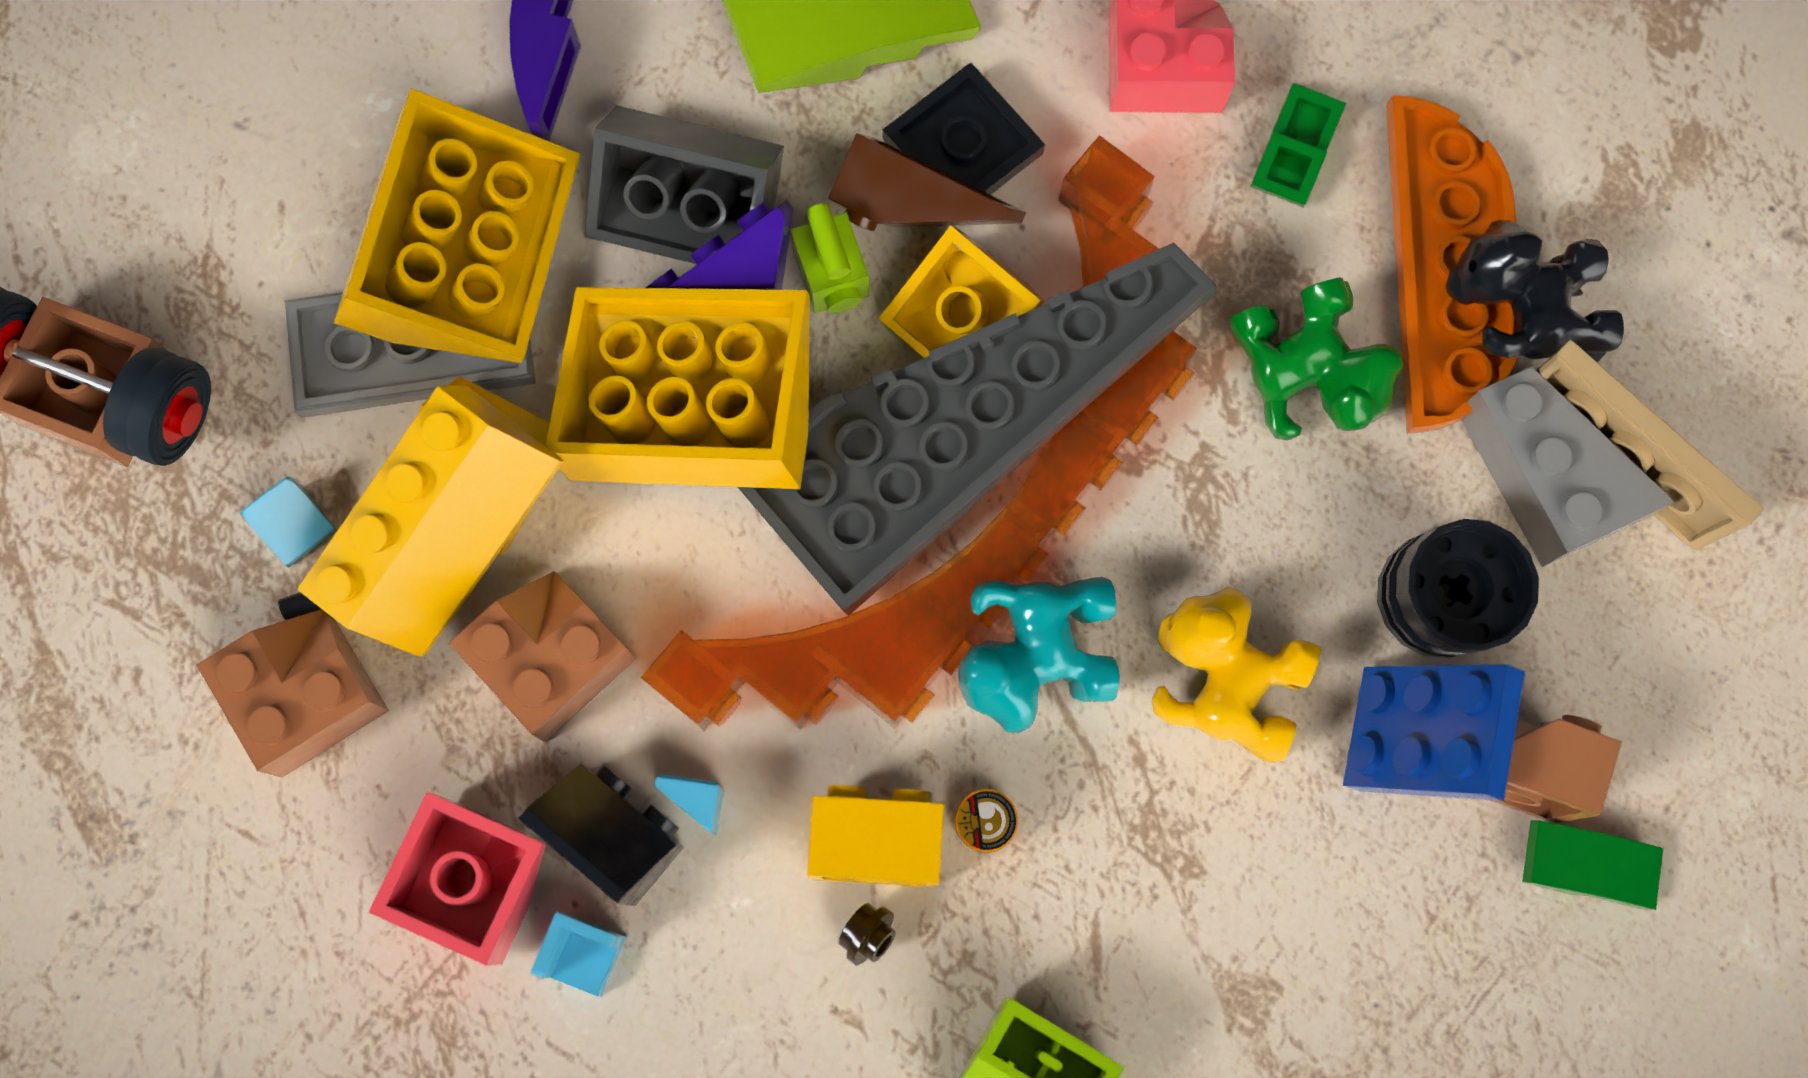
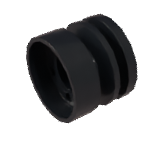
[1377,519,1539,658]

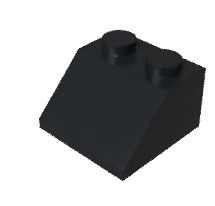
[518,763,684,906]

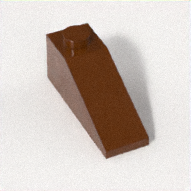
[828,133,1027,231]

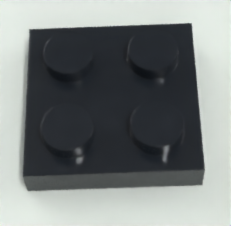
[882,62,1045,195]

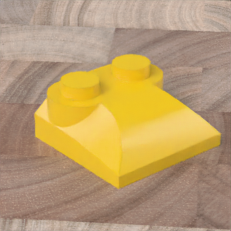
[878,225,1046,358]

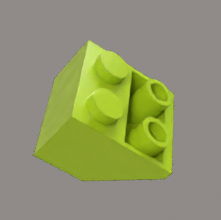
[959,996,1125,1078]

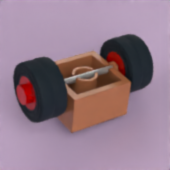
[0,287,211,467]

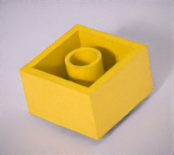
[807,785,944,888]

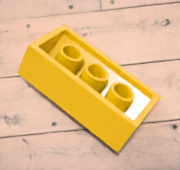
[297,385,564,657]

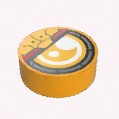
[955,789,1018,853]

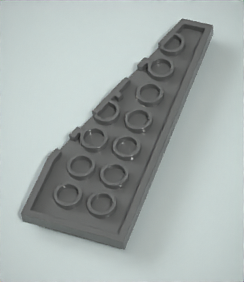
[738,243,1216,616]

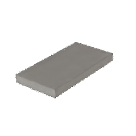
[285,292,536,418]

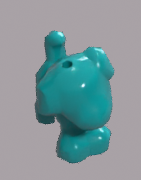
[958,577,1120,733]

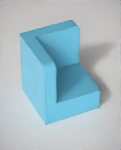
[531,912,626,997]

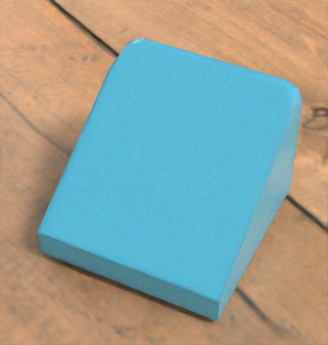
[240,476,337,568]
[655,774,724,835]

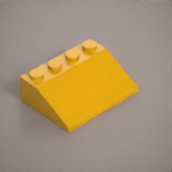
[333,88,580,363]
[545,287,810,489]

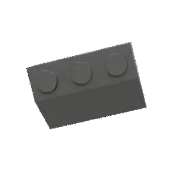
[585,105,784,264]

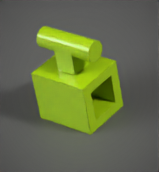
[790,203,870,314]

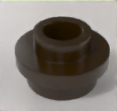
[838,903,896,966]

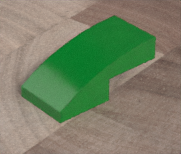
[1250,83,1346,208]
[1522,820,1663,910]

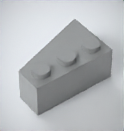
[1462,367,1675,567]

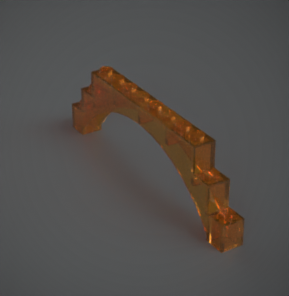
[640,135,1197,731]

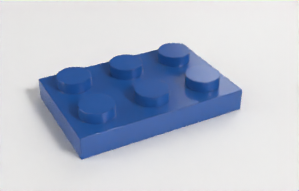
[1343,664,1525,801]

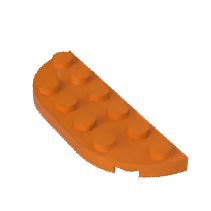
[1386,95,1518,434]

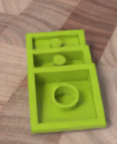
[722,0,981,93]

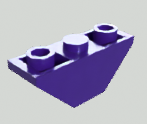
[645,200,794,290]

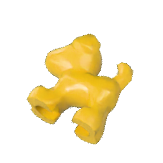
[1151,586,1321,763]

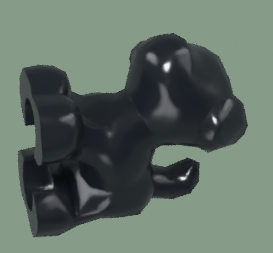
[1445,220,1624,363]

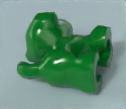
[1230,277,1404,441]

